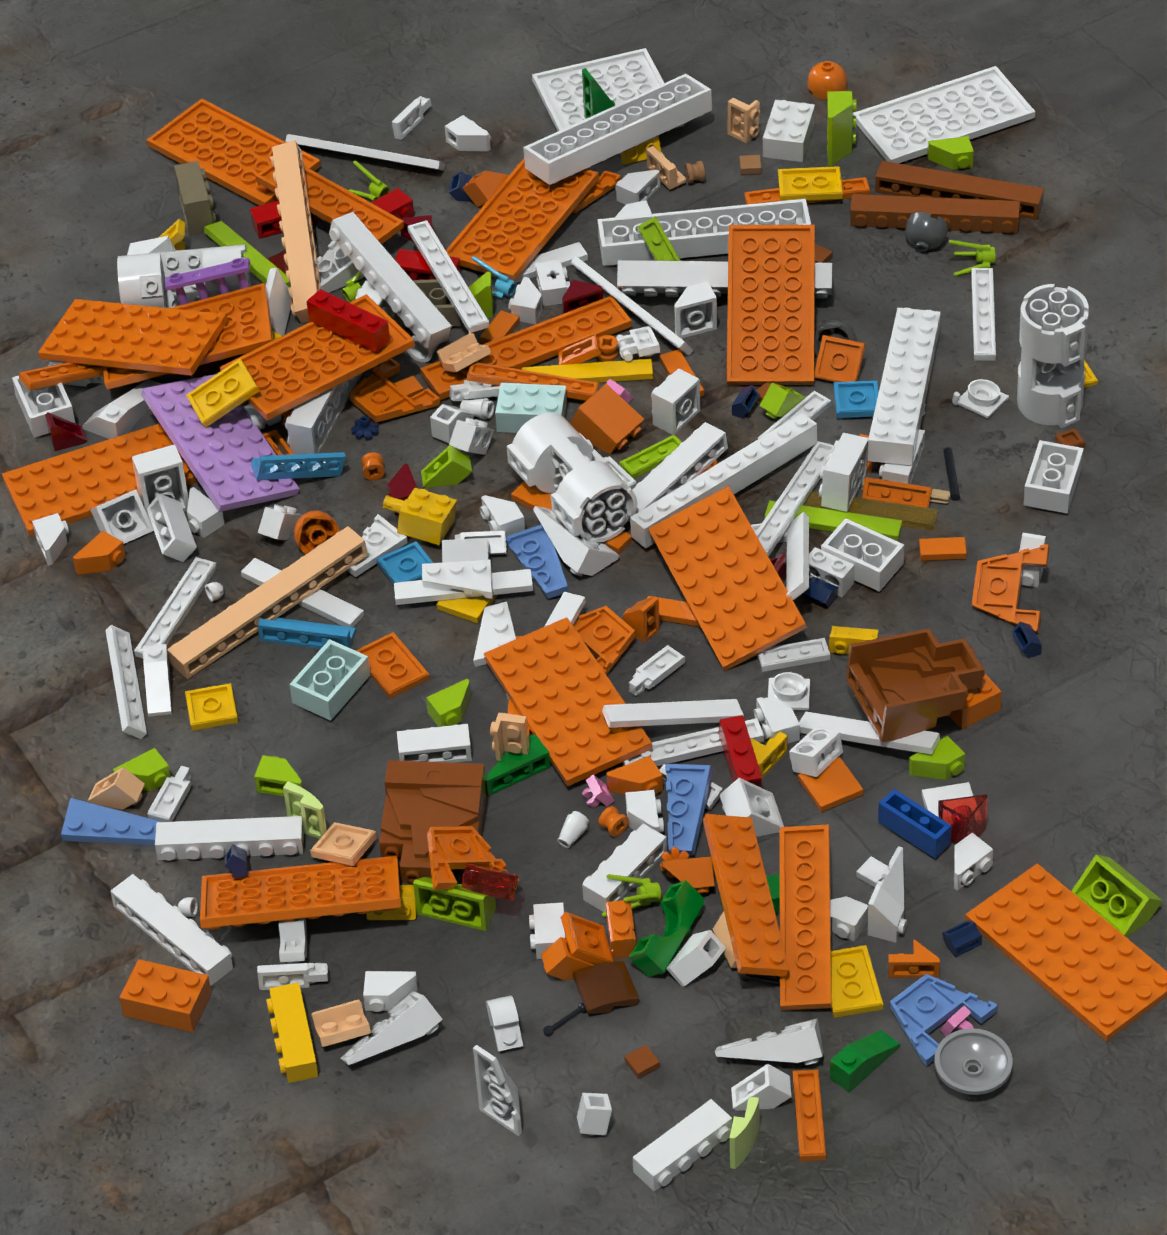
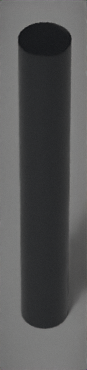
[943,447,960,501]

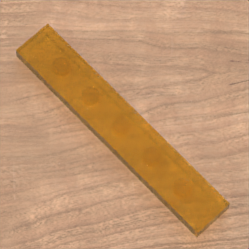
[803,491,938,530]

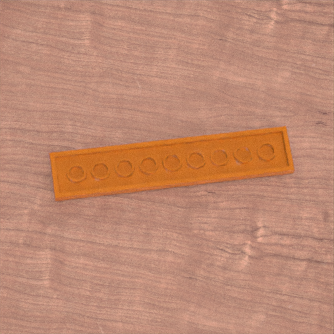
[420,296,632,400]

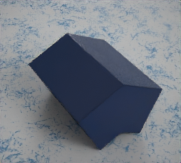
[449,171,473,202]
[732,385,760,419]
[802,577,839,608]
[1012,622,1042,658]
[225,844,248,878]
[942,920,982,958]

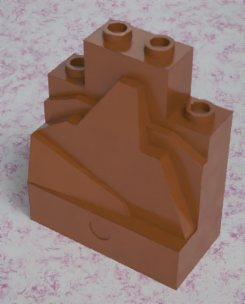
[846,628,985,742]
[379,760,487,883]

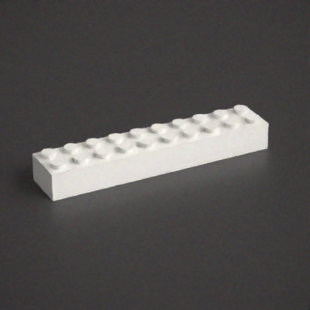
[523,74,712,185]
[598,199,811,266]
[617,260,832,299]
[285,281,393,454]
[868,308,940,466]

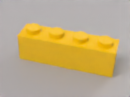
[266,982,318,1083]

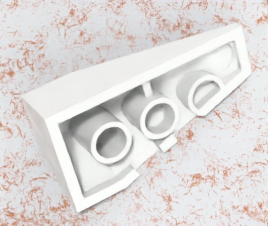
[317,241,364,293]
[82,379,163,439]
[533,506,619,576]
[868,846,907,943]
[340,991,443,1065]
[715,1019,824,1065]
[473,1045,522,1136]

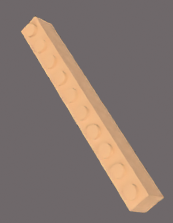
[270,140,322,324]
[167,526,368,680]

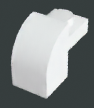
[279,918,307,964]
[485,996,523,1051]

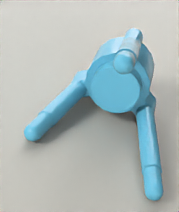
[472,256,517,299]

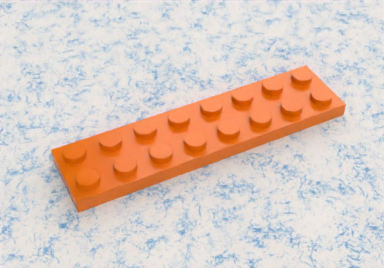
[255,164,404,244]
[703,814,789,976]
[779,824,832,1010]

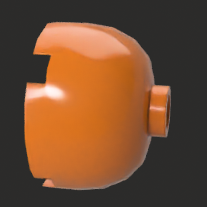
[807,61,847,100]
[294,510,340,554]

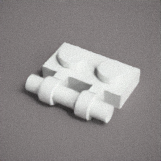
[616,326,660,361]

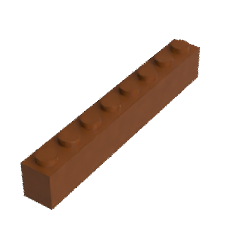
[875,161,1044,220]
[850,194,1020,234]

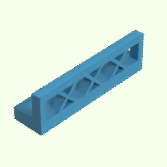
[251,452,346,480]
[258,618,356,649]

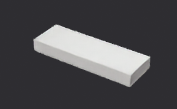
[757,638,830,672]

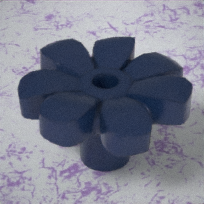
[351,416,379,441]

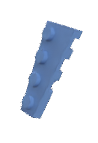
[506,524,569,599]
[665,764,713,856]
[61,798,160,846]

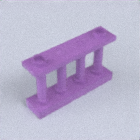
[165,258,250,305]

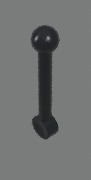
[741,974,780,985]
[543,1003,586,1037]

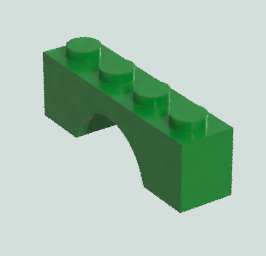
[628,880,705,977]

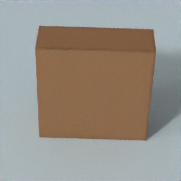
[739,155,761,175]

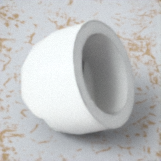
[205,582,224,602]
[178,897,198,917]

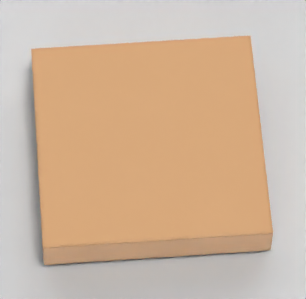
[310,822,377,866]

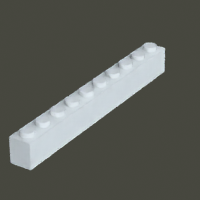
[630,413,817,548]

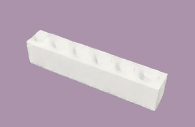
[628,422,728,522]
[155,816,304,861]
[110,874,233,986]

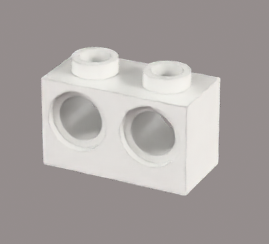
[449,418,494,455]
[809,547,854,597]
[789,727,843,777]

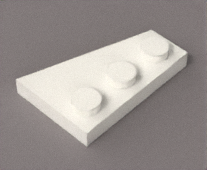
[347,514,408,577]
[422,560,492,599]
[473,602,516,667]

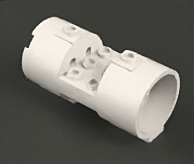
[117,244,251,308]
[1017,284,1089,429]
[507,413,637,543]

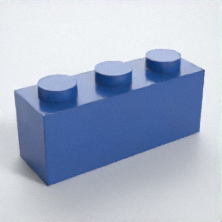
[878,789,952,858]

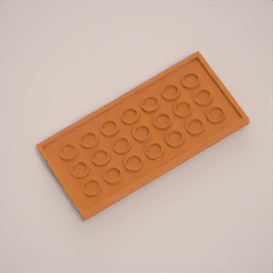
[146,99,321,206]
[446,158,599,281]
[727,224,815,385]
[103,283,273,390]
[220,294,415,421]
[38,299,228,376]
[2,423,198,537]
[648,486,808,671]
[484,617,653,787]
[200,856,401,930]
[965,863,1167,1042]

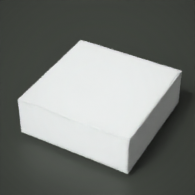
[856,856,888,887]

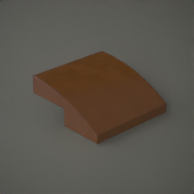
[572,961,639,1014]

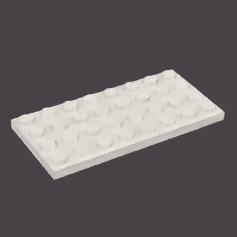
[853,66,1035,163]

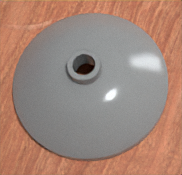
[934,1028,1013,1095]

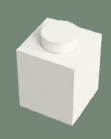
[577,1093,612,1135]

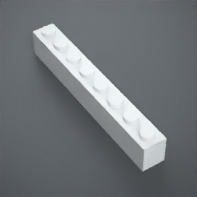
[329,212,451,349]

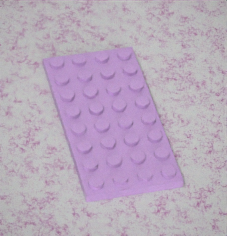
[141,374,299,512]

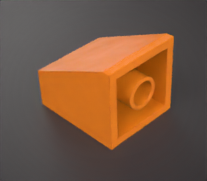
[570,383,644,454]

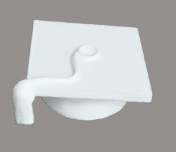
[952,379,1009,419]
[765,672,810,710]

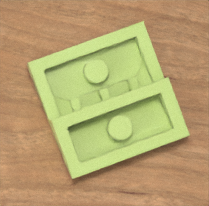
[283,781,327,839]
[729,1096,760,1169]

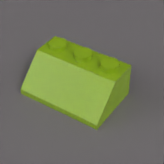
[827,91,857,166]
[1071,855,1163,937]
[413,877,496,931]

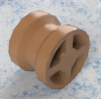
[684,161,705,184]

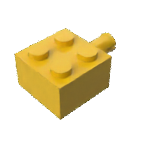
[382,488,457,545]

